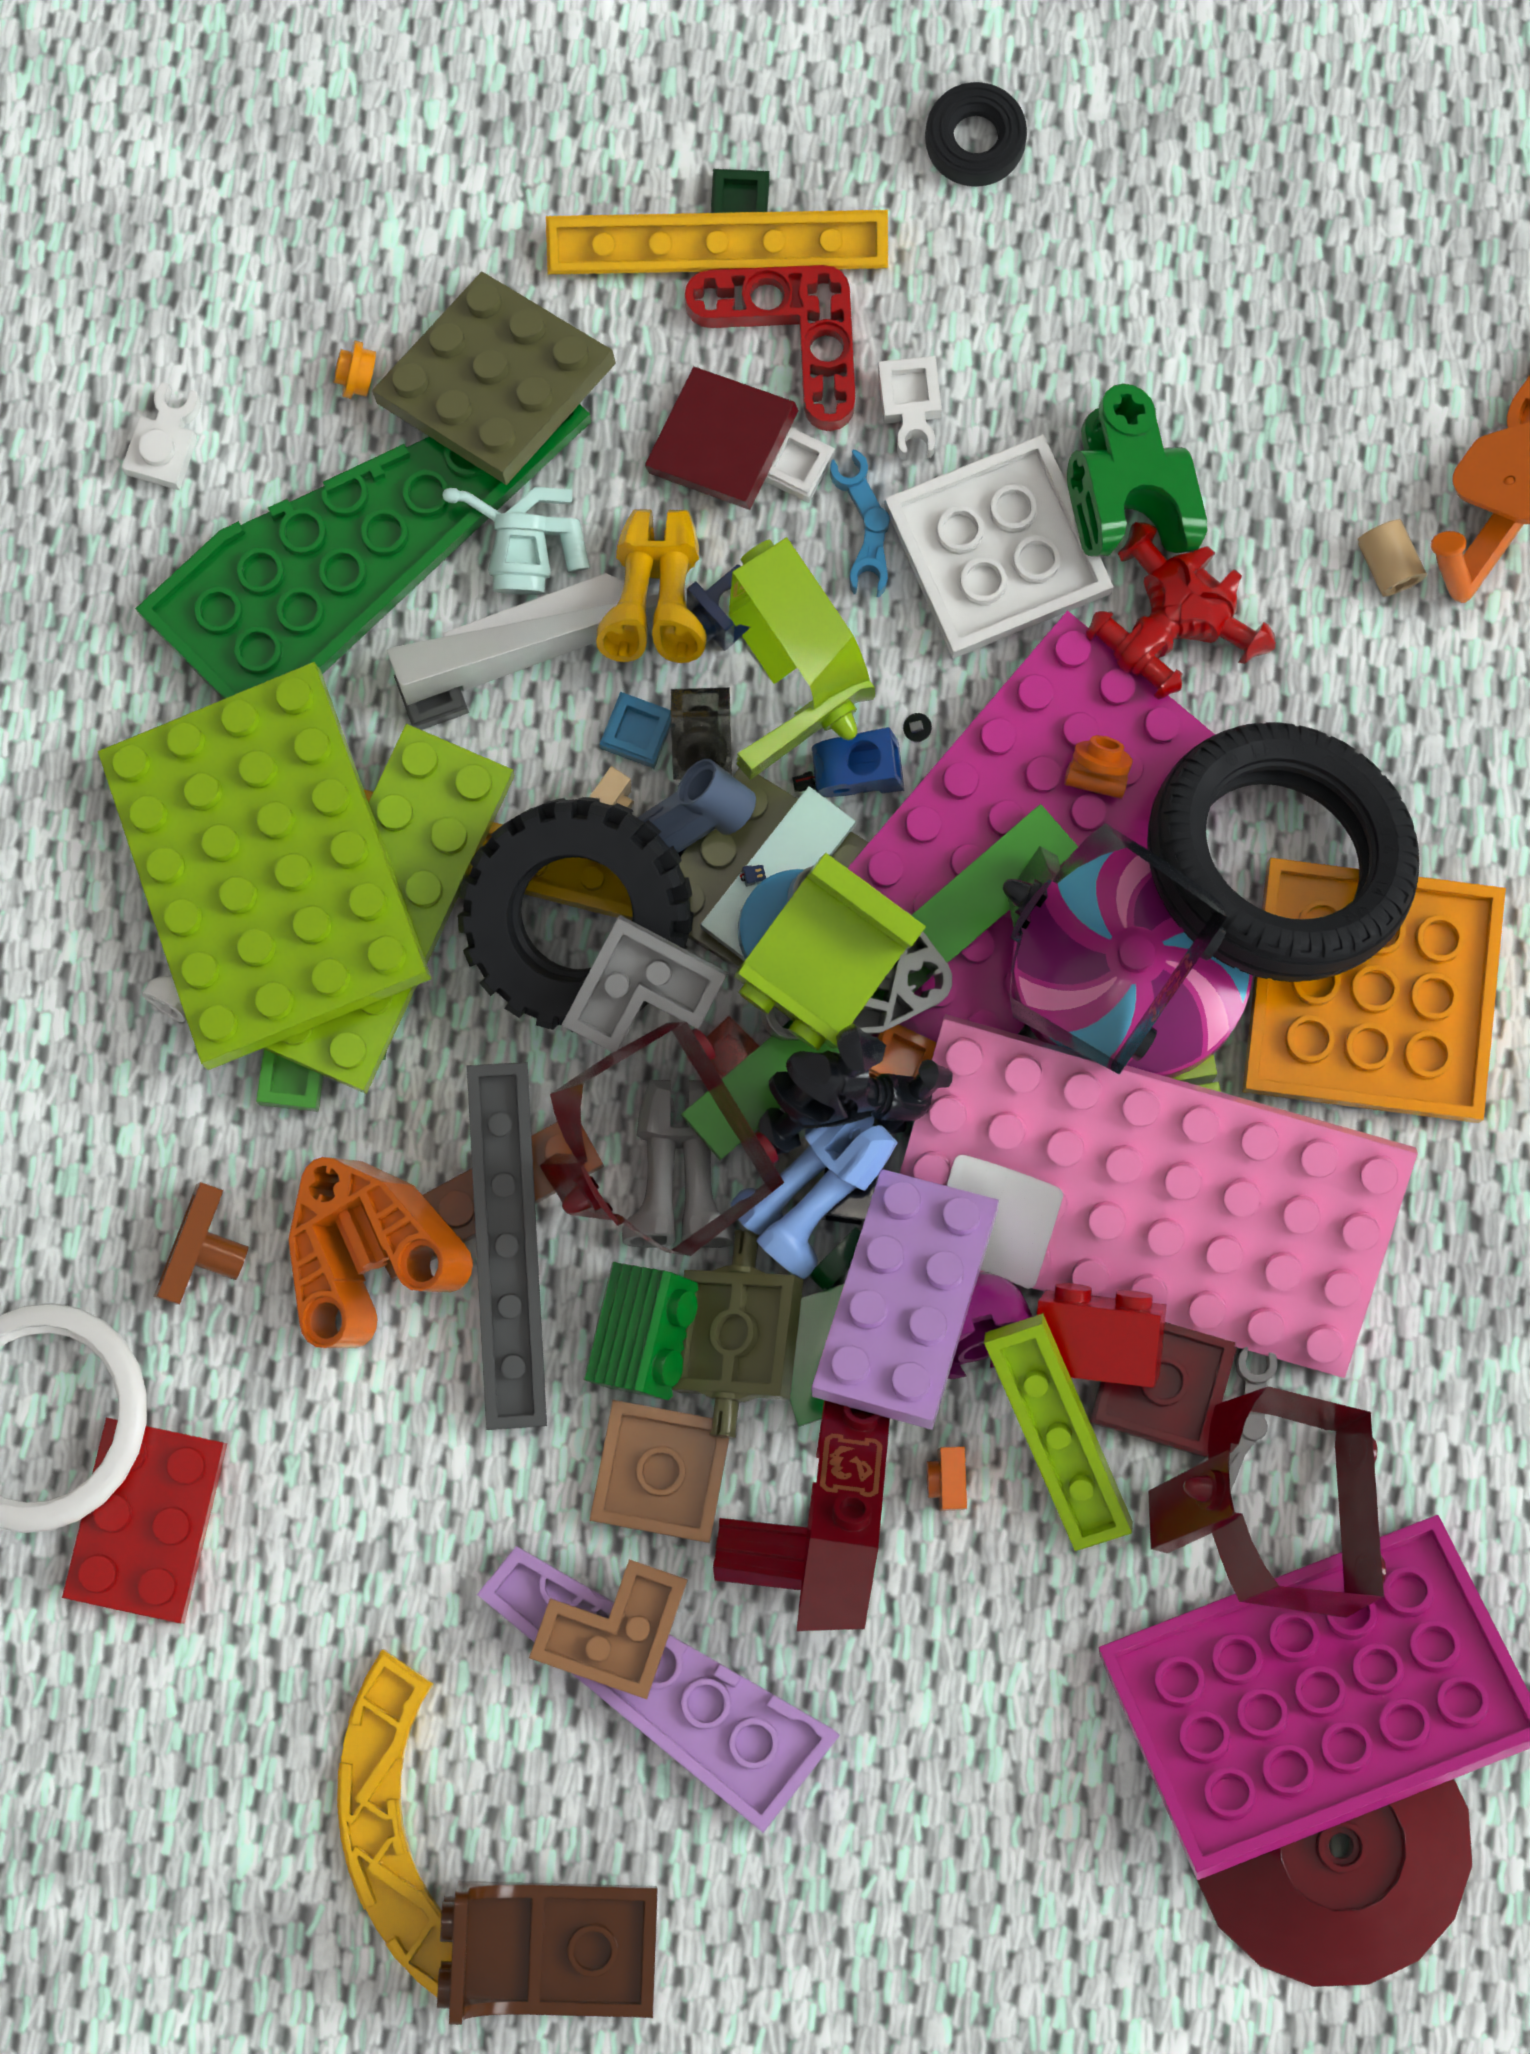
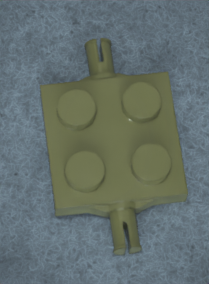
[672,1230,804,1439]

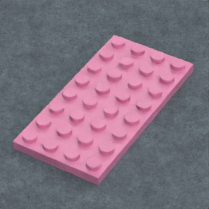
[899,1014,1418,1378]

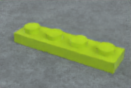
[984,1313,1133,1551]

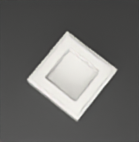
[764,427,835,503]

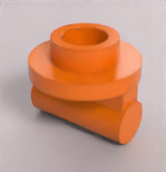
[1064,735,1133,799]

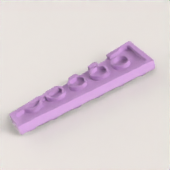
[477,1546,840,1833]

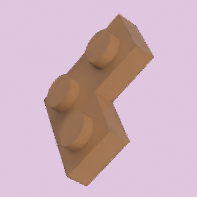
[529,1559,688,1699]

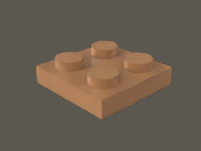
[589,1400,730,1543]

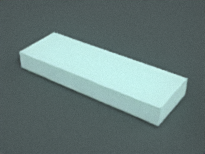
[700,786,856,961]

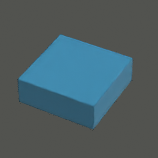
[599,692,675,769]

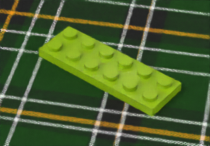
[262,724,515,1094]

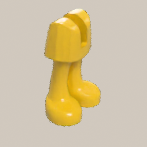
[596,509,707,663]

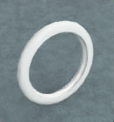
[0,1303,147,1533]

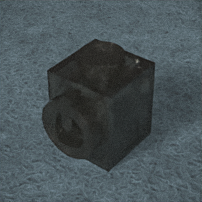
[671,687,732,780]

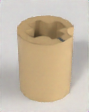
[1358,519,1427,597]

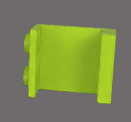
[733,853,926,1051]

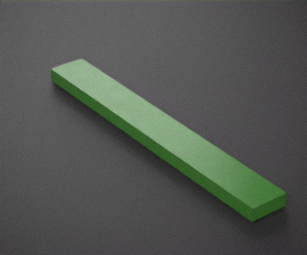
[681,804,1078,1160]

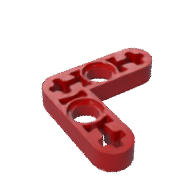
[685,265,855,431]

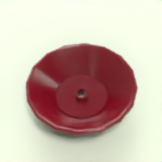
[1194,1779,1473,1987]

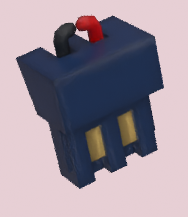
[740,865,766,887]

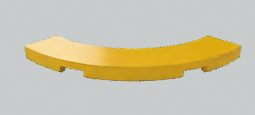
[337,1649,453,1997]

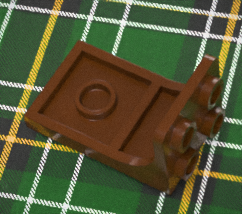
[437,1881,658,2025]

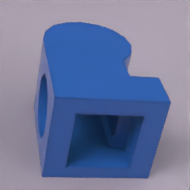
[811,727,905,797]

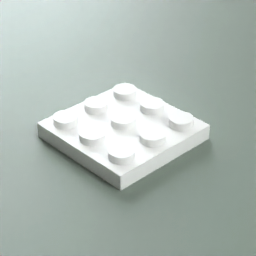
[884,434,1114,659]

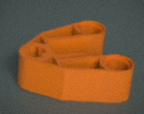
[288,1157,473,1348]

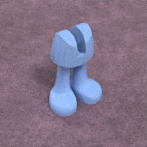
[731,1114,898,1279]

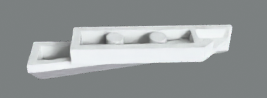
[387,573,659,706]

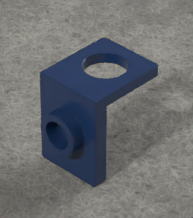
[686,565,751,651]

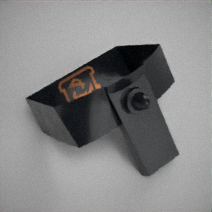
[1002,823,1227,1074]

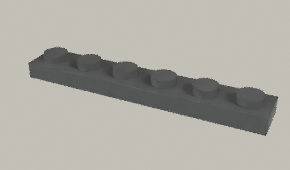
[466,1062,547,1430]

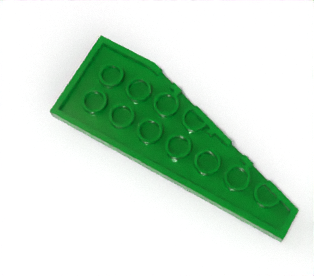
[135,404,591,699]

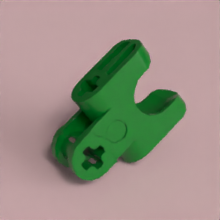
[1067,383,1208,557]

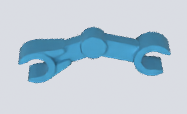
[830,449,890,597]

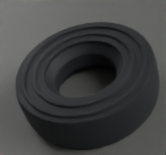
[925,82,1027,187]

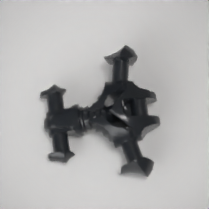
[757,1024,953,1154]

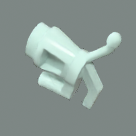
[442,487,590,595]

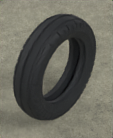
[1147,722,1419,982]

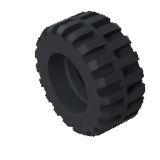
[457,797,694,1032]

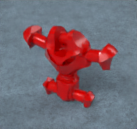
[1086,522,1276,699]

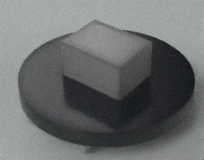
[903,713,932,742]

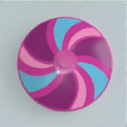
[1011,848,1253,1078]

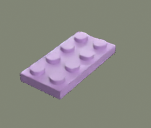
[811,1169,999,1430]

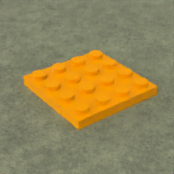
[1242,858,1506,1123]

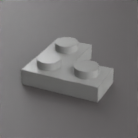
[562,915,728,1053]

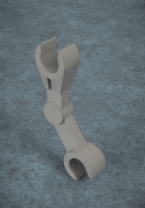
[1196,1347,1278,1489]

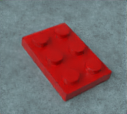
[62,1417,227,1624]

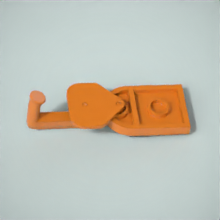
[1431,375,1530,603]

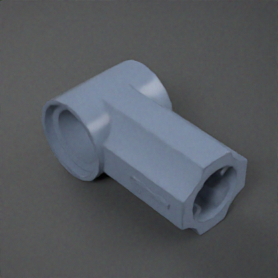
[637,759,756,853]

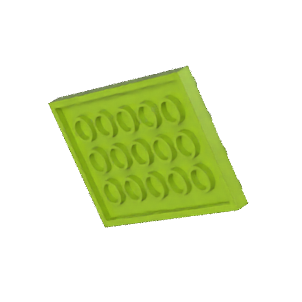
[98,662,432,1070]

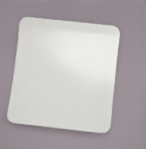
[946,1155,1063,1289]

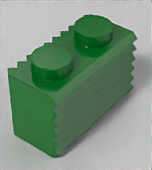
[583,1262,699,1401]

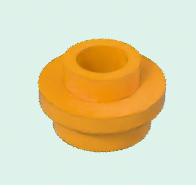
[333,340,376,399]

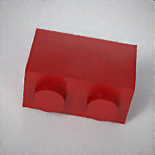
[1037,1283,1167,1388]

